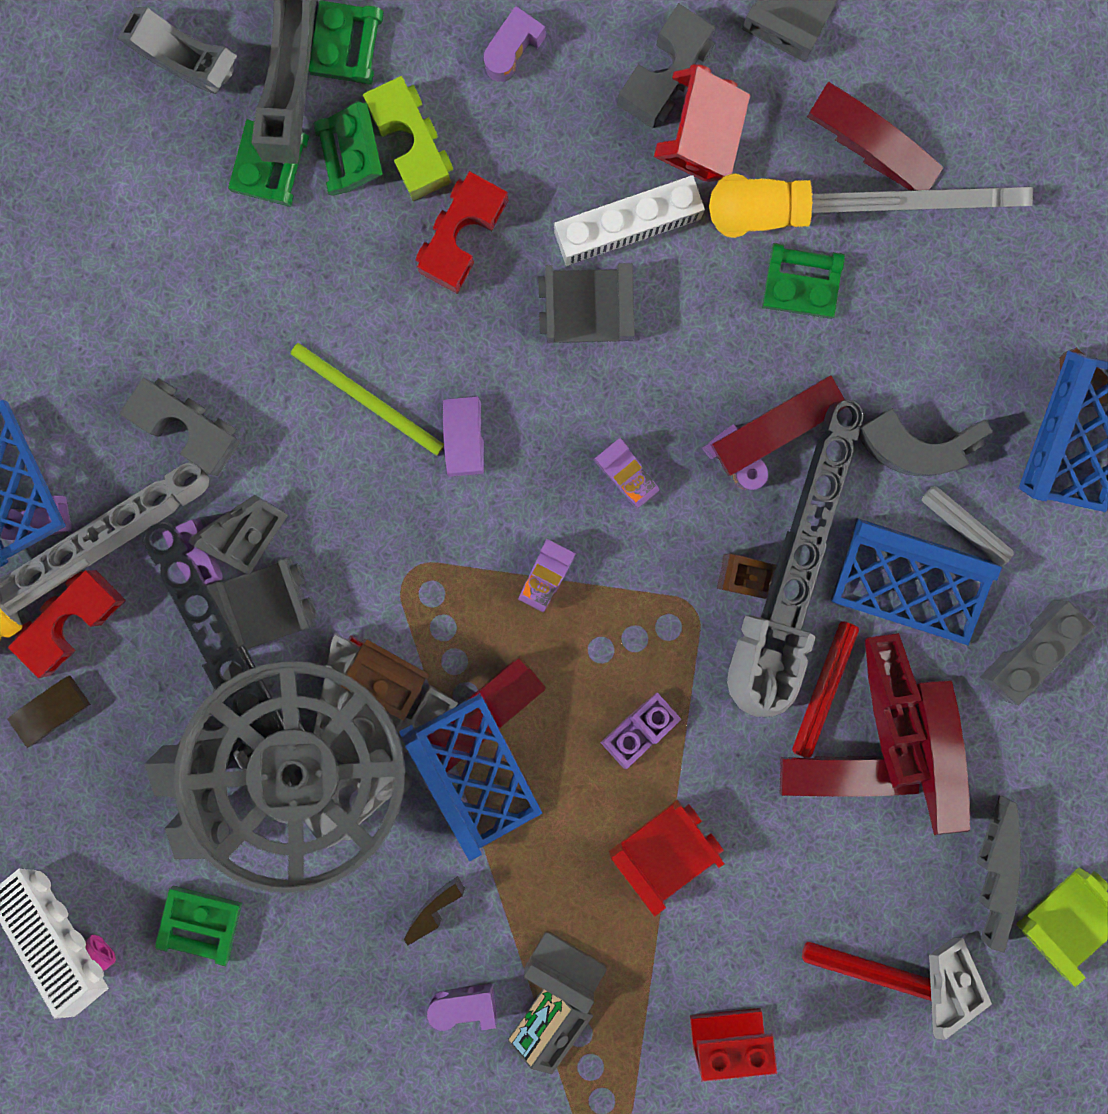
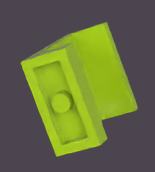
[1015,867,1108,988]

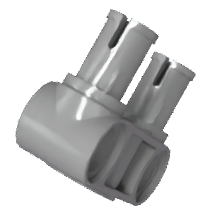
[304,749,412,849]

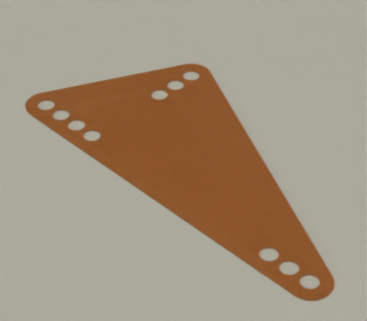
[400,562,701,1114]

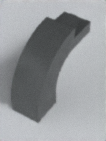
[117,7,237,94]
[858,408,993,476]

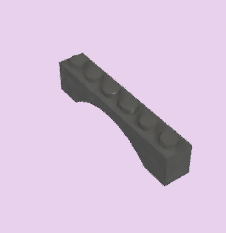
[252,0,316,164]

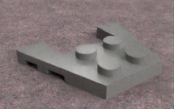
[313,633,458,764]

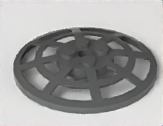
[174,661,405,893]

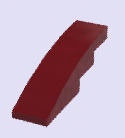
[807,81,943,191]
[711,375,846,476]
[865,633,931,788]
[917,680,970,835]
[779,756,919,797]

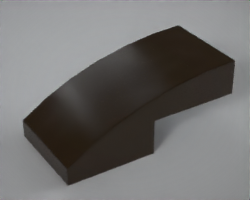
[7,675,91,748]
[404,876,465,946]

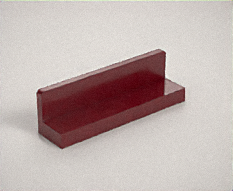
[407,655,546,772]

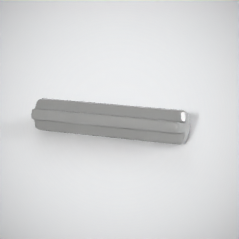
[922,486,1014,566]

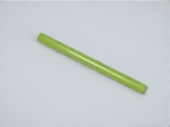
[290,343,444,456]

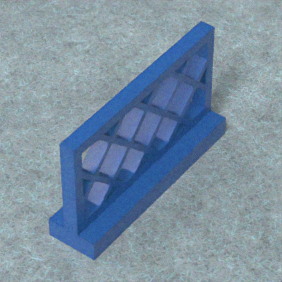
[1018,351,1108,512]
[0,399,66,567]
[831,518,1002,645]
[399,694,542,862]

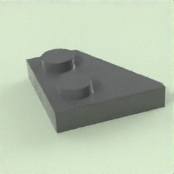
[189,495,288,575]

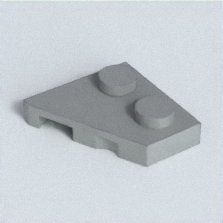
[929,938,992,1040]

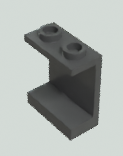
[742,0,837,62]
[538,263,635,343]
[207,559,317,649]

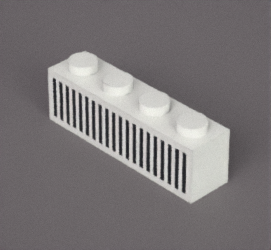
[554,175,705,266]
[0,869,109,1018]

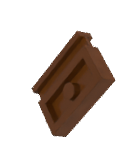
[338,639,430,721]

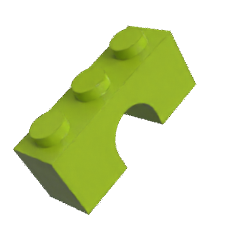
[363,76,454,201]

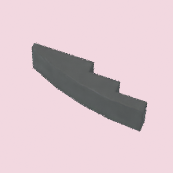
[976,795,1021,953]

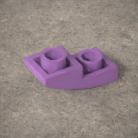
[443,396,484,477]
[600,693,681,769]

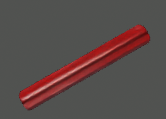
[792,621,859,758]
[802,942,931,1001]

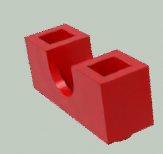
[416,171,509,294]
[8,570,126,678]

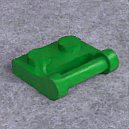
[309,0,384,85]
[313,102,383,196]
[228,119,309,207]
[762,243,845,319]
[155,886,242,967]

